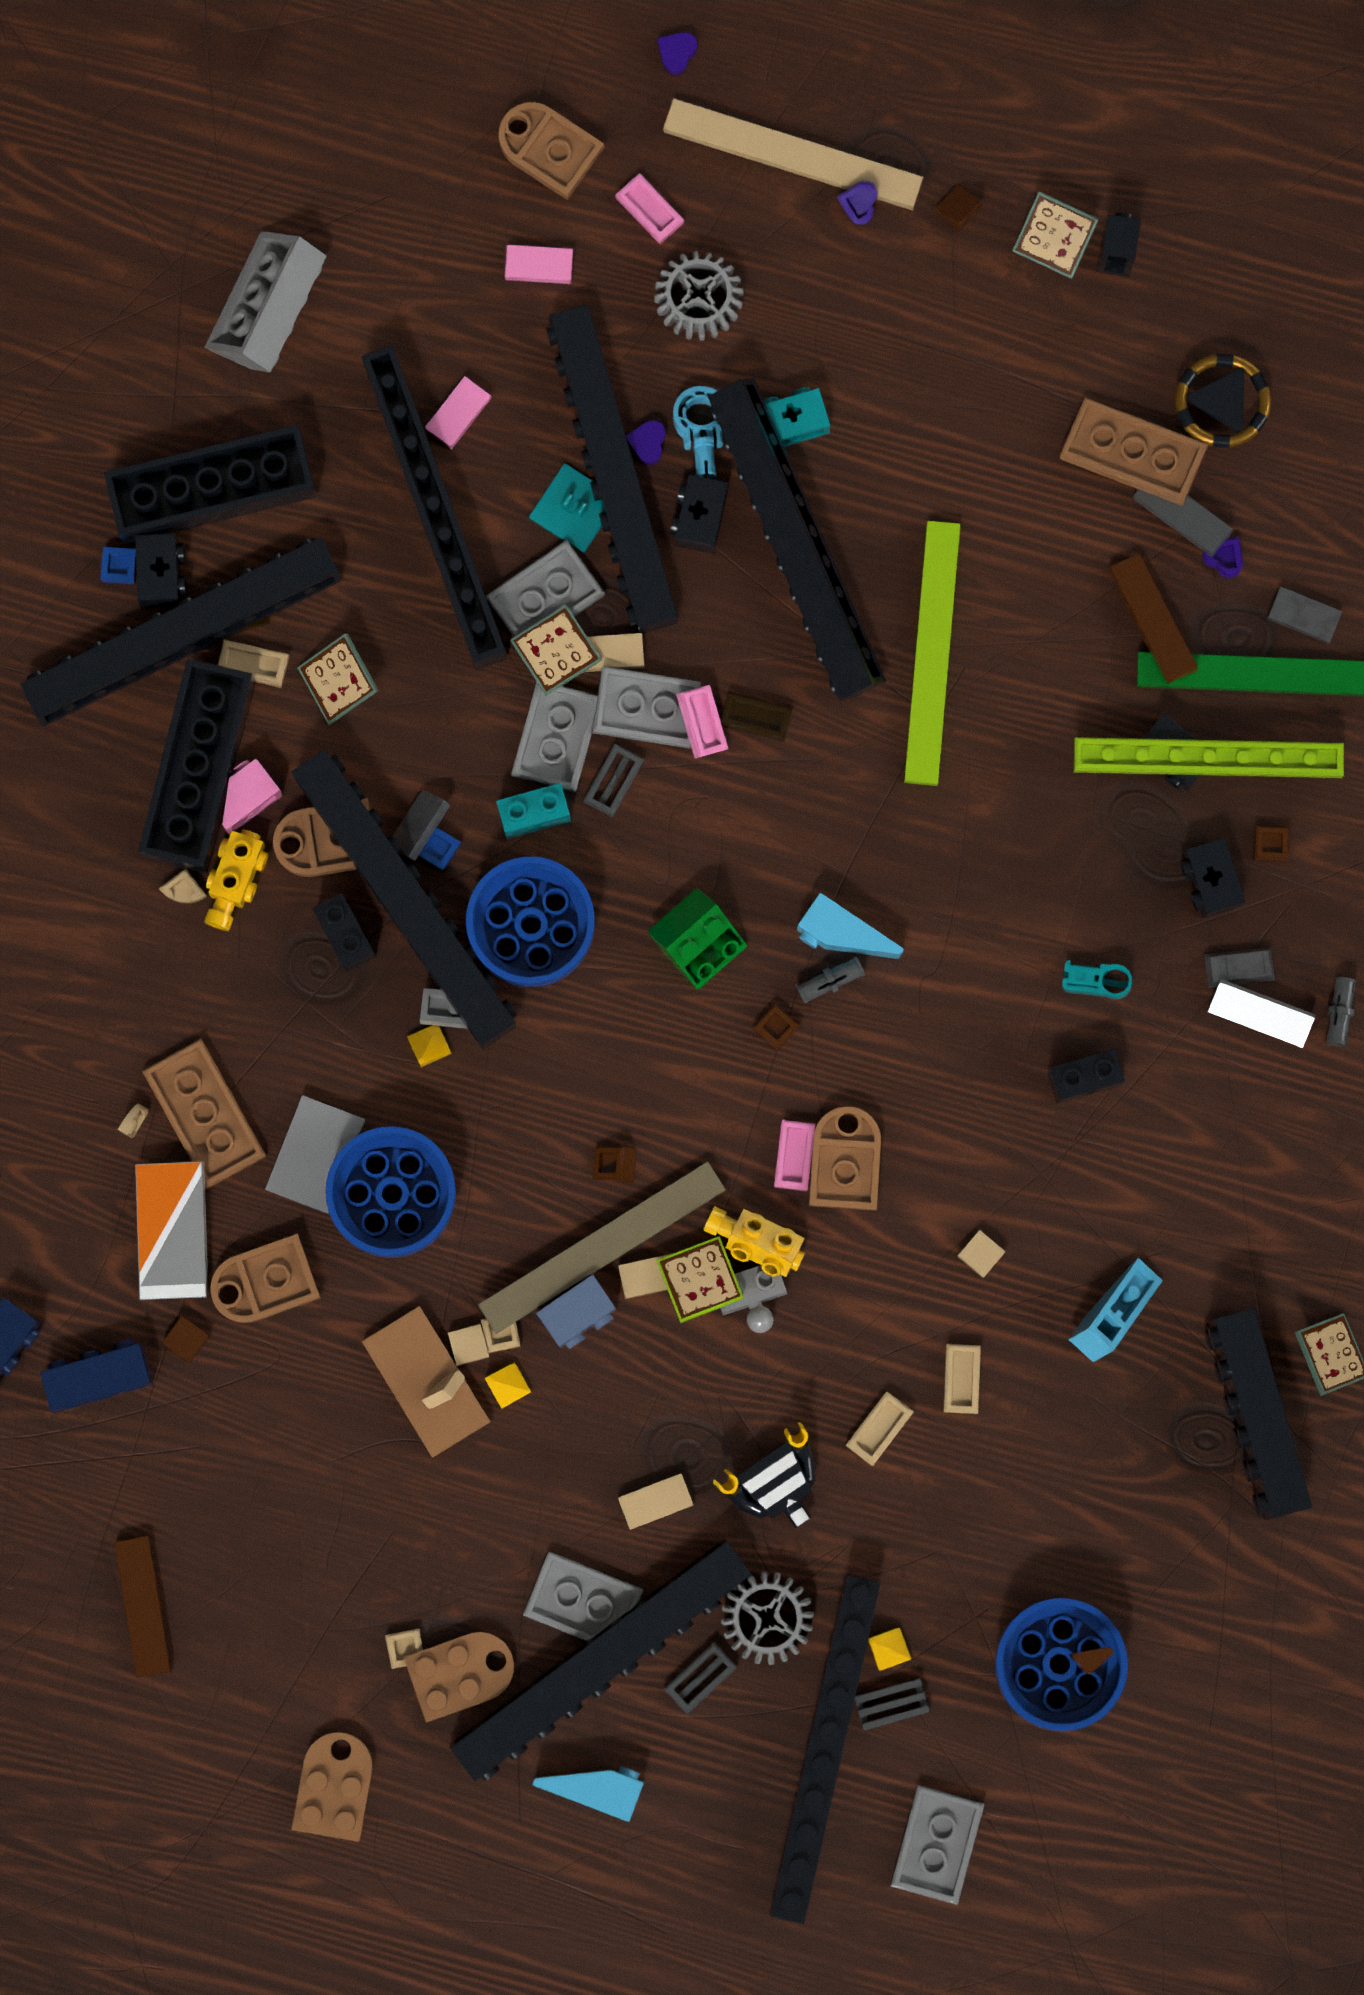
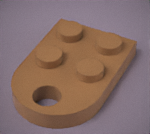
[499,102,604,200]
[273,798,370,877]
[809,1106,881,1211]
[210,1234,321,1323]
[404,1632,514,1723]
[291,1732,373,1842]

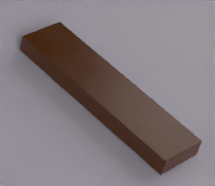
[1109,554,1198,684]
[114,1536,172,1678]

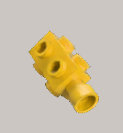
[204,829,269,931]
[703,1206,805,1277]

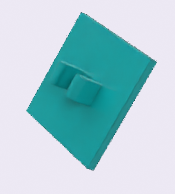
[528,463,604,553]

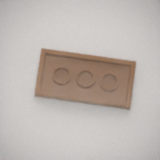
[1060,398,1208,506]
[142,1039,267,1189]
[362,1306,491,1458]

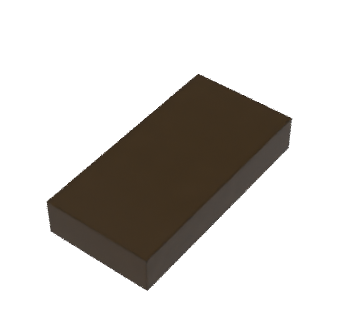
[721,692,793,742]

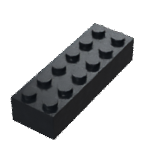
[104,425,317,545]
[138,659,256,874]
[1204,1308,1313,1520]

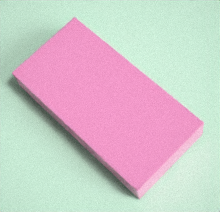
[615,173,684,244]
[505,245,573,284]
[425,376,491,450]
[676,685,728,759]
[774,1120,815,1191]

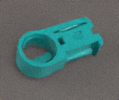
[1062,960,1133,1000]

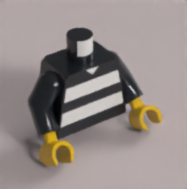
[713,1422,816,1528]

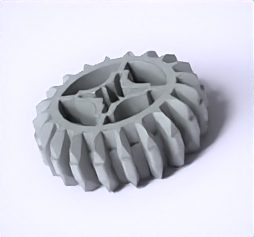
[654,251,743,341]
[721,1572,814,1665]

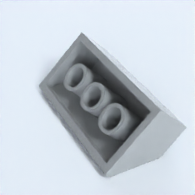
[205,231,327,372]

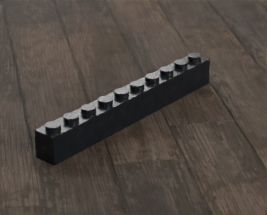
[545,305,677,634]
[361,345,507,671]
[708,378,887,701]
[20,537,342,727]
[291,749,518,1050]
[449,1538,752,1782]
[769,1575,881,1924]

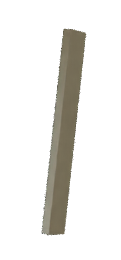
[478,1162,726,1334]

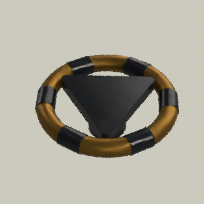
[1175,353,1271,448]

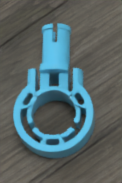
[673,386,724,480]

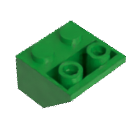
[647,888,747,990]

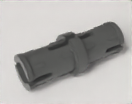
[795,956,865,1004]
[1325,977,1357,1047]

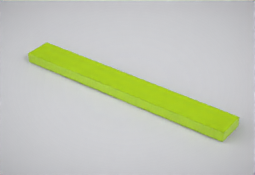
[904,521,960,786]
[1074,737,1344,778]

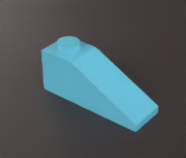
[797,893,904,959]
[1069,1258,1163,1362]
[532,1766,644,1822]

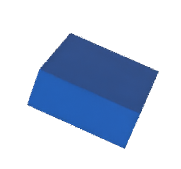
[100,547,136,584]
[418,827,461,872]

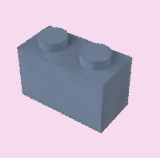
[536,1275,616,1349]

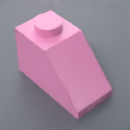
[222,759,283,835]

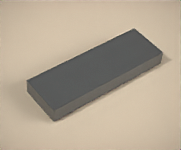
[1133,489,1233,557]

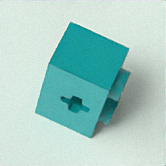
[764,387,830,447]
[496,783,571,839]

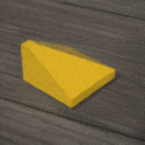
[407,1025,452,1067]
[485,1362,531,1409]
[868,1627,911,1671]

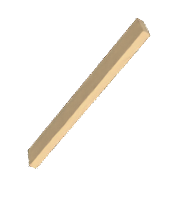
[663,98,923,210]

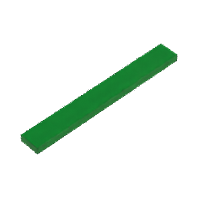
[1136,652,1364,696]

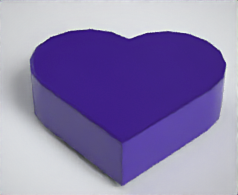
[657,32,697,75]
[837,180,878,224]
[626,421,665,465]
[1202,537,1243,579]

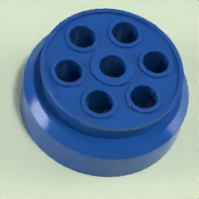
[466,857,595,987]
[326,1126,456,1258]
[995,1598,1128,1731]

